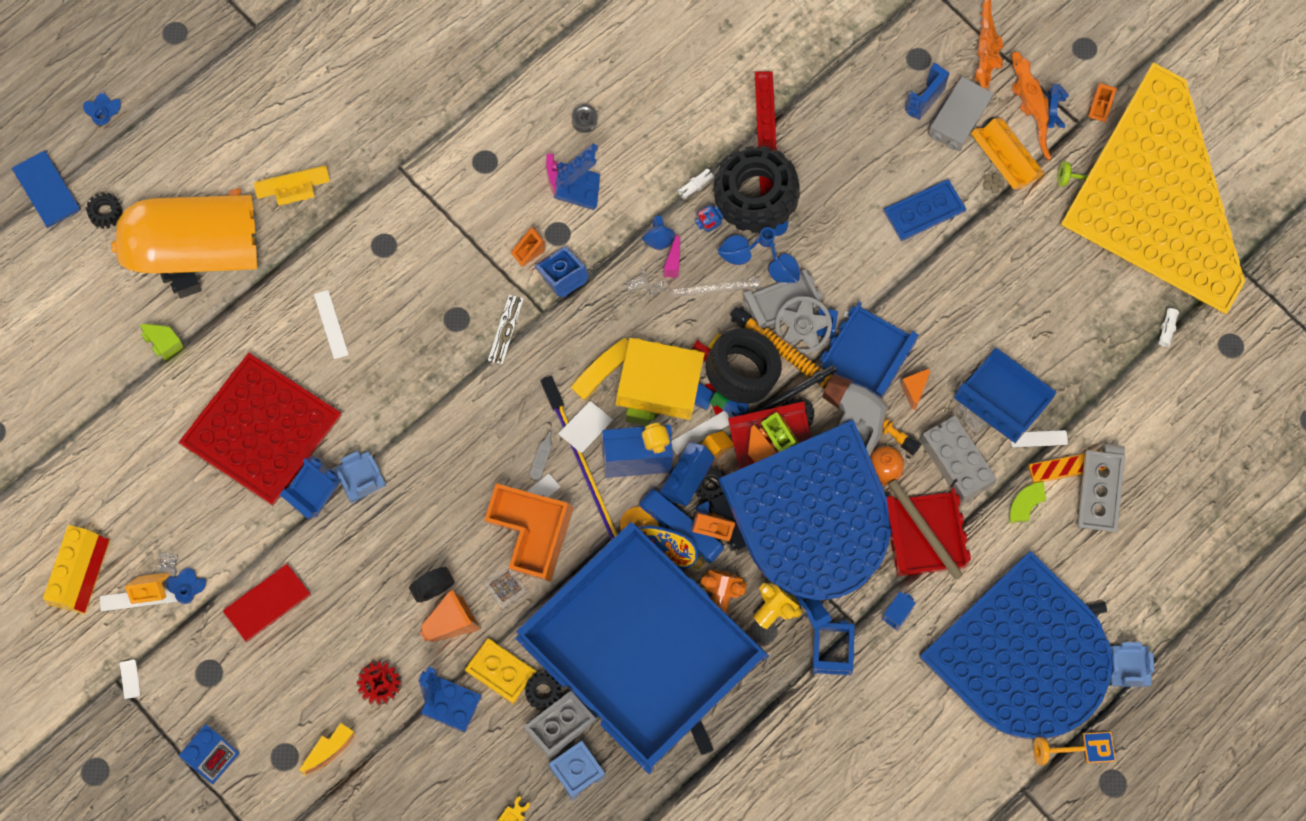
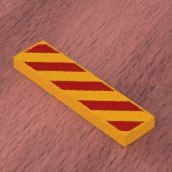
[1028,450,1107,484]

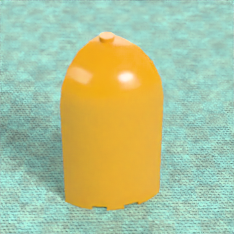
[112,195,257,273]

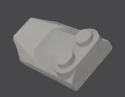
[524,691,597,758]

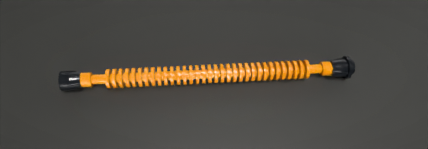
[730,306,922,456]

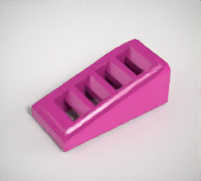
[664,236,680,278]

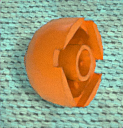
[870,446,905,486]

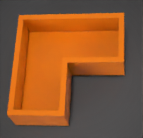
[484,483,574,582]

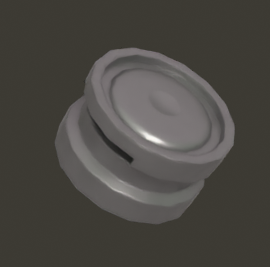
[572,104,597,133]

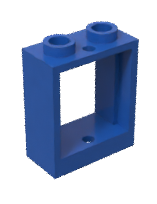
[812,621,855,676]

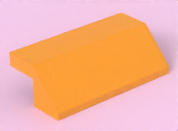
[971,118,1045,189]

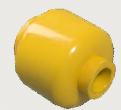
[642,423,670,454]

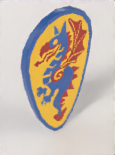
[638,526,699,569]

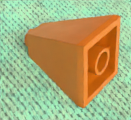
[420,590,481,642]

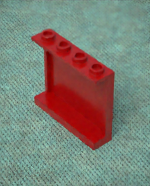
[728,402,811,469]
[886,488,971,577]

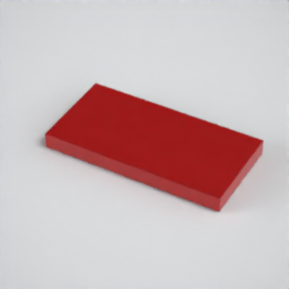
[223,564,311,643]

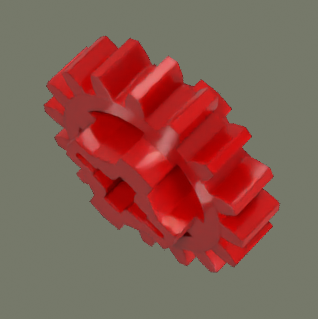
[357,661,401,706]

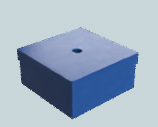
[602,425,673,478]

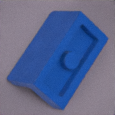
[795,596,832,630]

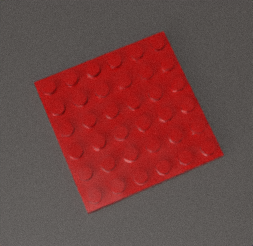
[178,352,342,506]

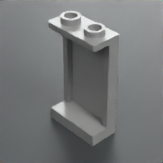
[928,77,994,152]
[743,269,822,330]

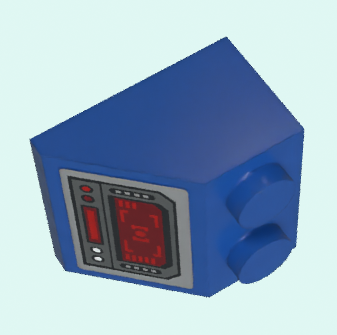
[179,724,240,785]

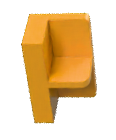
[125,572,169,604]

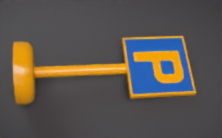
[1033,732,1116,765]

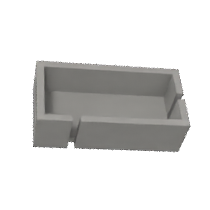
[920,416,997,504]

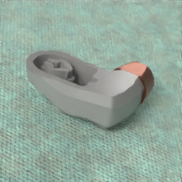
[822,374,888,457]

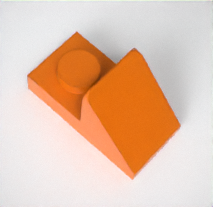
[691,511,735,541]

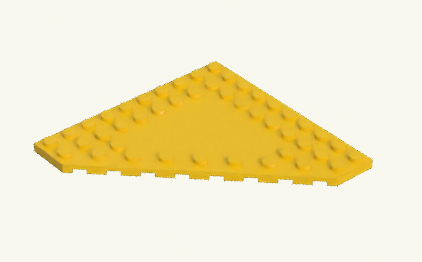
[1061,62,1245,315]

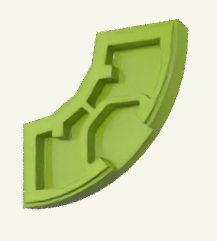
[1009,482,1046,523]

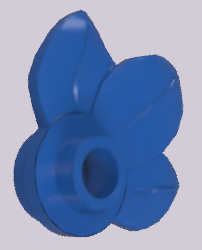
[83,92,121,126]
[166,568,206,604]

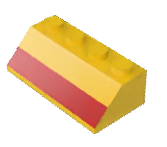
[43,525,110,615]

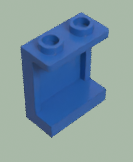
[905,63,950,120]
[280,456,342,519]

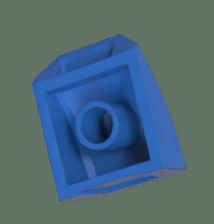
[534,246,589,297]

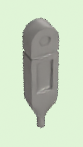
[530,432,552,482]

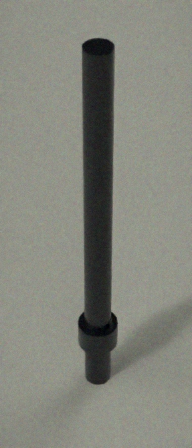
[748,365,837,414]

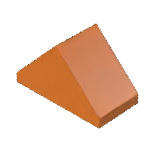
[1088,82,1117,122]
[511,227,545,267]
[901,369,931,410]

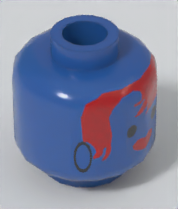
[695,205,724,232]

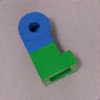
[709,392,749,418]

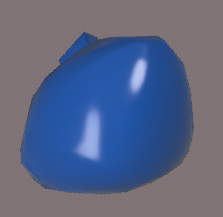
[642,215,676,250]

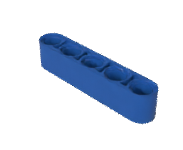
[639,489,724,564]

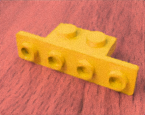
[253,165,330,206]

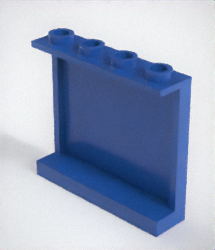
[820,302,919,398]
[954,347,1057,444]

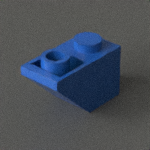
[882,591,916,631]

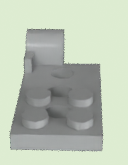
[1077,444,1125,532]

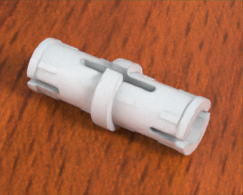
[678,169,714,200]
[1158,308,1179,347]

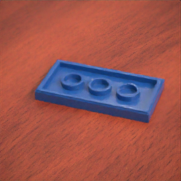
[12,150,81,228]
[883,179,966,241]

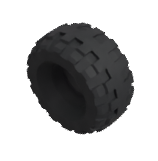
[713,146,800,233]

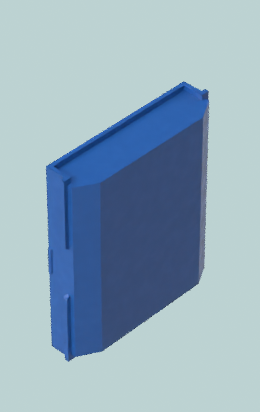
[515,522,769,774]

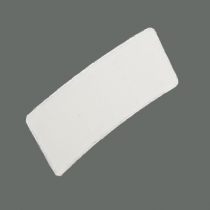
[120,660,140,699]

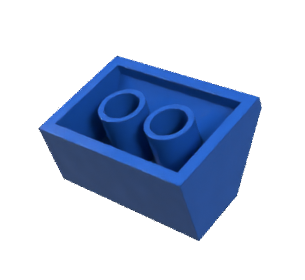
[658,442,715,506]

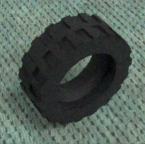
[409,567,455,603]

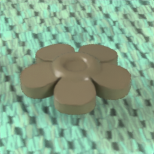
[984,173,1005,193]

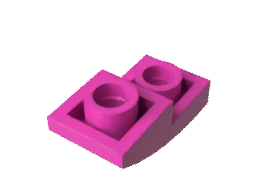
[546,153,558,195]

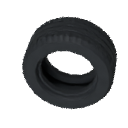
[705,329,782,404]

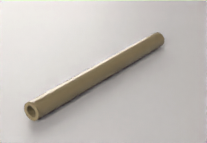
[888,480,963,580]

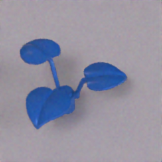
[718,220,800,283]

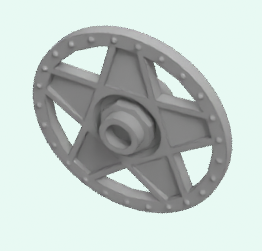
[775,296,832,353]

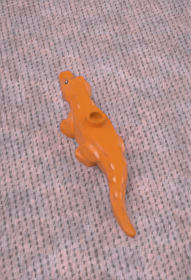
[974,0,1004,89]
[1012,51,1051,160]

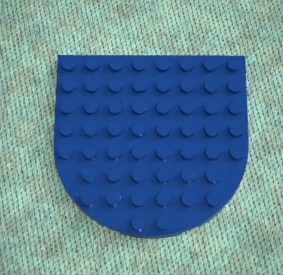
[718,420,891,600]
[919,551,1112,740]

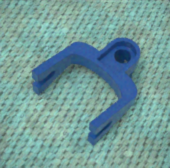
[1047,84,1069,128]

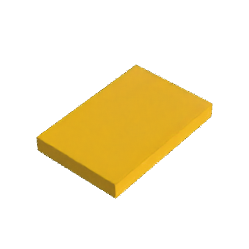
[465,638,537,705]

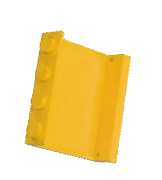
[615,338,705,420]

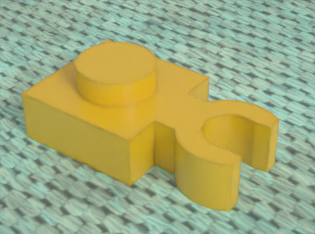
[498,796,530,821]

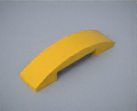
[571,338,629,401]

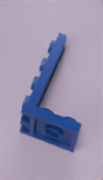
[554,144,600,210]
[418,667,482,733]

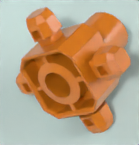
[701,569,747,614]

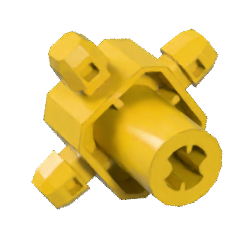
[753,583,802,629]

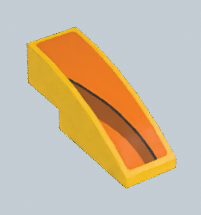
[299,723,356,776]

